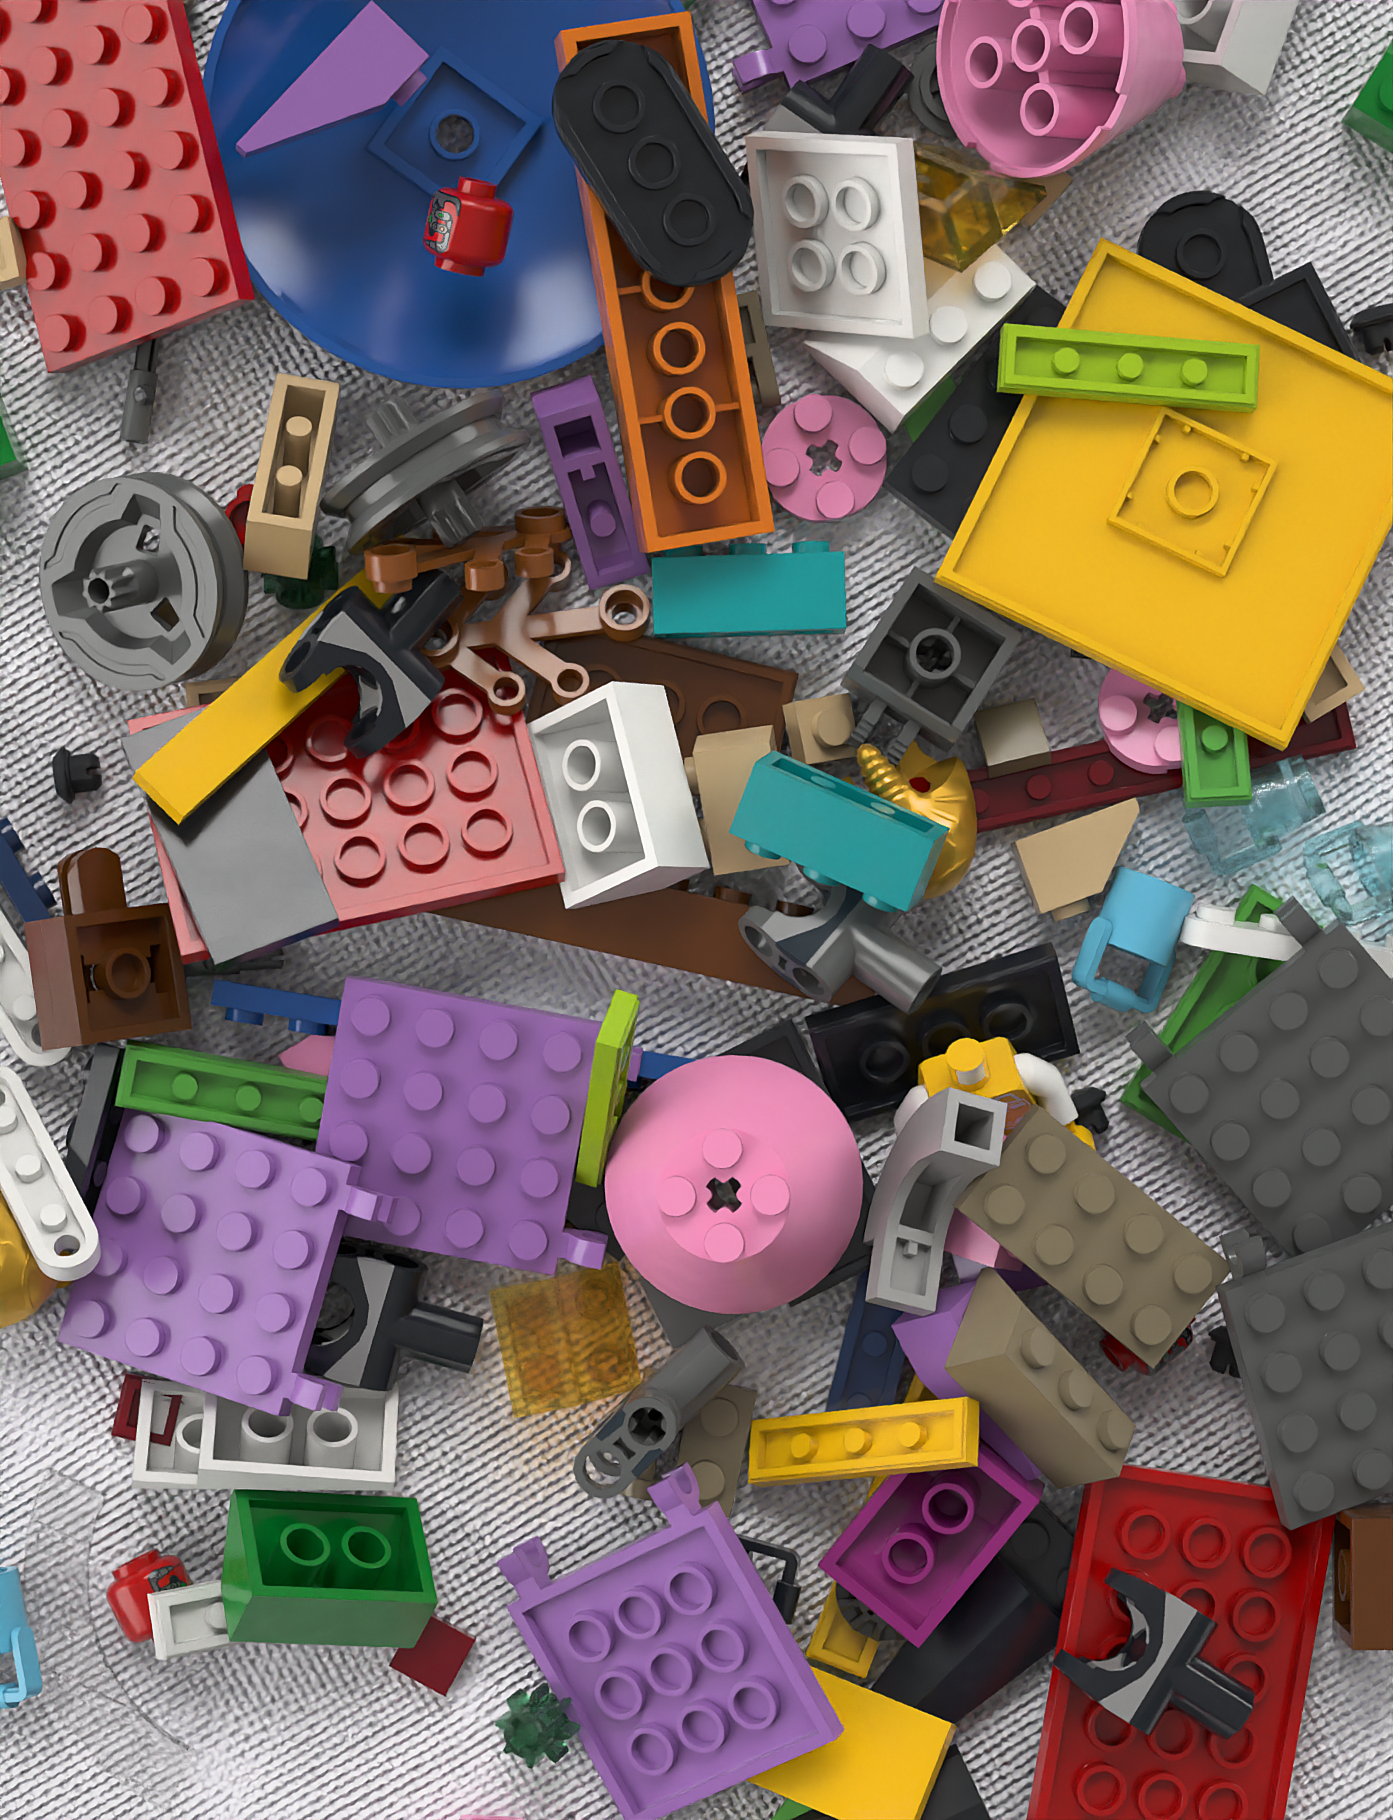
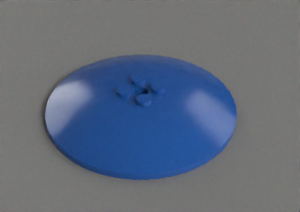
[203,0,715,389]

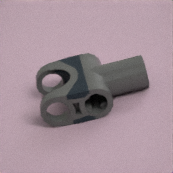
[738,863,942,1015]
[573,1325,745,1499]

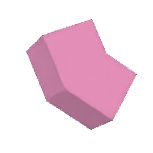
[278,1035,335,1076]

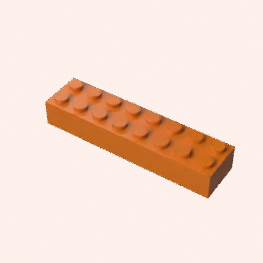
[554,11,775,553]

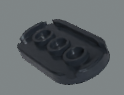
[552,40,754,287]
[1136,190,1274,300]

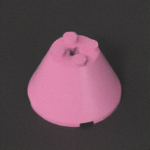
[936,0,1186,178]
[604,1055,863,1314]

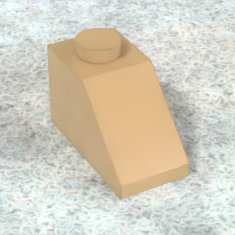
[1010,797,1140,922]

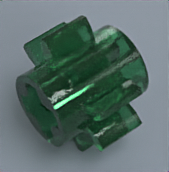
[261,534,339,610]
[495,1682,580,1769]

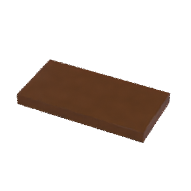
[525,633,799,764]

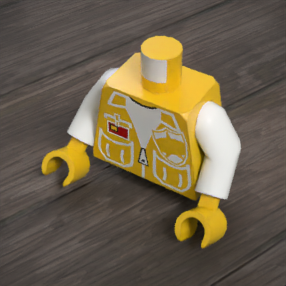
[894,1037,1096,1152]

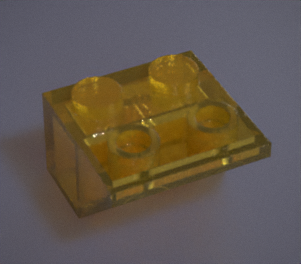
[913,141,1048,273]
[489,1261,642,1418]

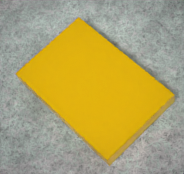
[746,1666,957,1820]

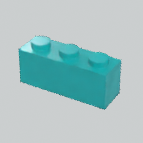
[652,541,847,639]
[729,750,950,912]

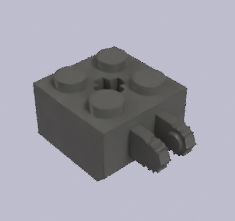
[840,566,1024,767]

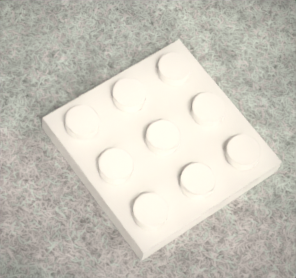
[745,131,930,339]

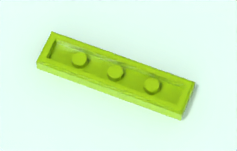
[997,323,1260,413]
[575,989,640,1188]

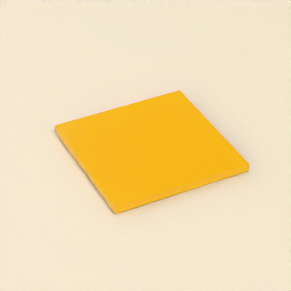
[933,237,1393,751]

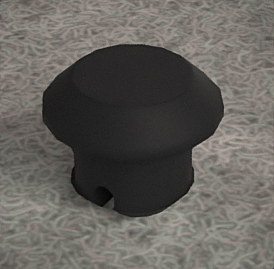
[1349,303,1393,356]
[52,747,102,804]
[1070,1087,1110,1134]
[1208,1325,1241,1378]

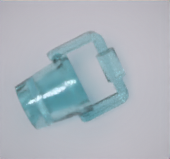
[1179,754,1326,876]
[1303,821,1393,927]

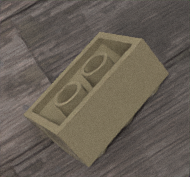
[944,1266,1136,1489]

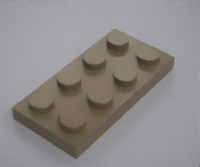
[953,1104,1231,1369]

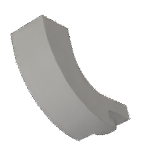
[863,1087,1008,1317]

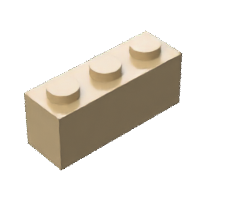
[243,373,340,580]

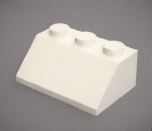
[1172,0,1299,96]
[802,213,1036,434]
[527,681,710,909]

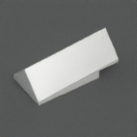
[131,1375,399,1491]

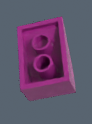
[817,1436,1046,1648]

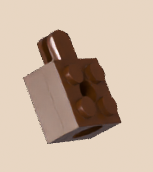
[24,847,192,1051]

